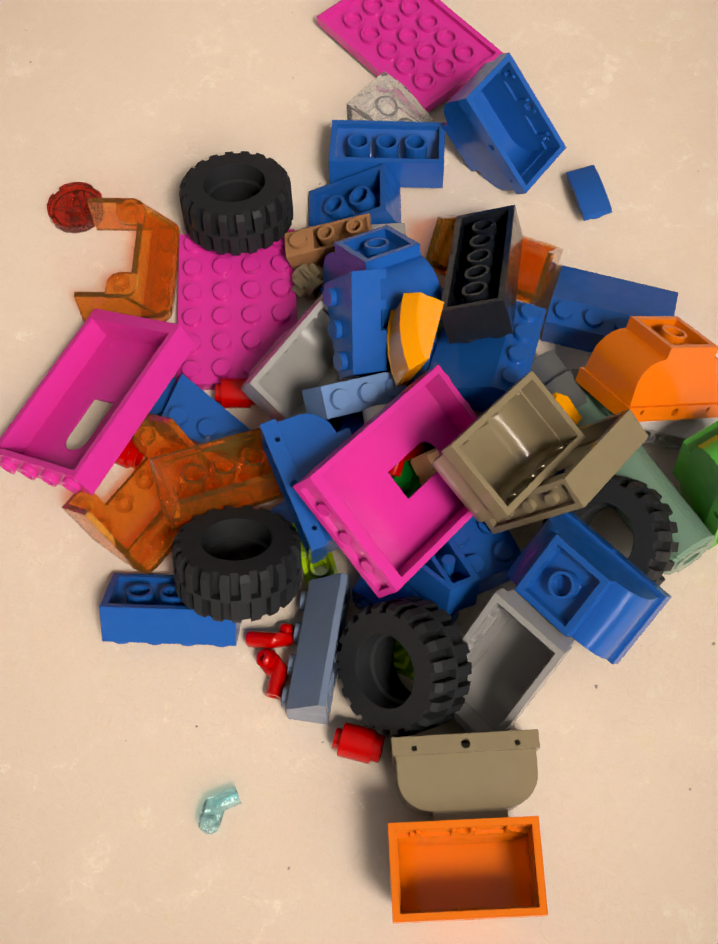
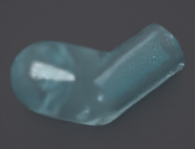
[198,787,241,834]

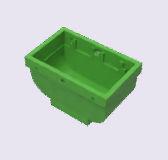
[672,421,718,550]

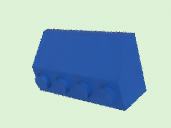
[329,120,445,188]
[99,573,241,647]

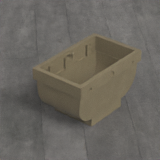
[432,371,586,522]
[391,729,540,821]

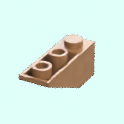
[285,213,372,270]

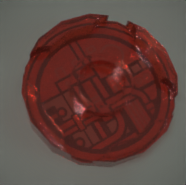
[47,182,105,234]

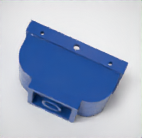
[442,52,567,194]
[320,225,443,332]
[259,414,352,564]
[507,511,672,665]

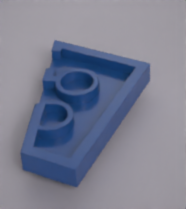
[157,374,256,465]

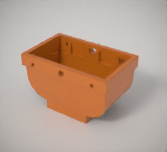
[575,316,718,422]
[388,816,548,924]

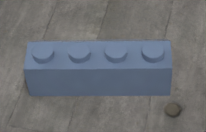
[281,573,350,725]

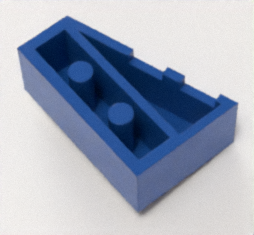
[323,268,387,379]
[406,537,481,614]

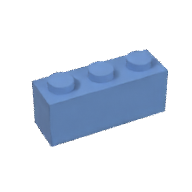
[302,371,407,419]

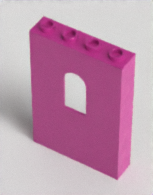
[0,309,195,495]
[292,365,478,598]

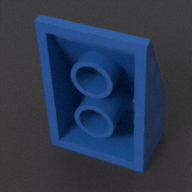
[309,163,401,227]

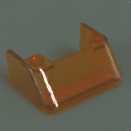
[74,198,180,323]

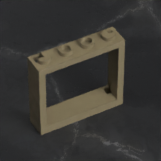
[484,409,649,534]

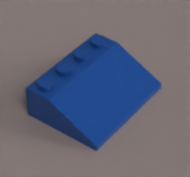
[541,265,678,353]
[428,300,547,413]

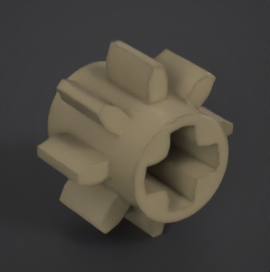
[291,263,324,300]

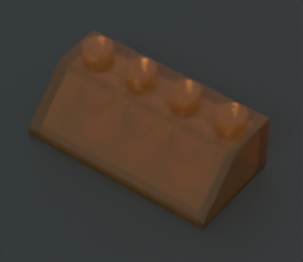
[150,428,283,531]

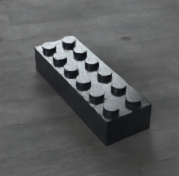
[441,205,523,344]

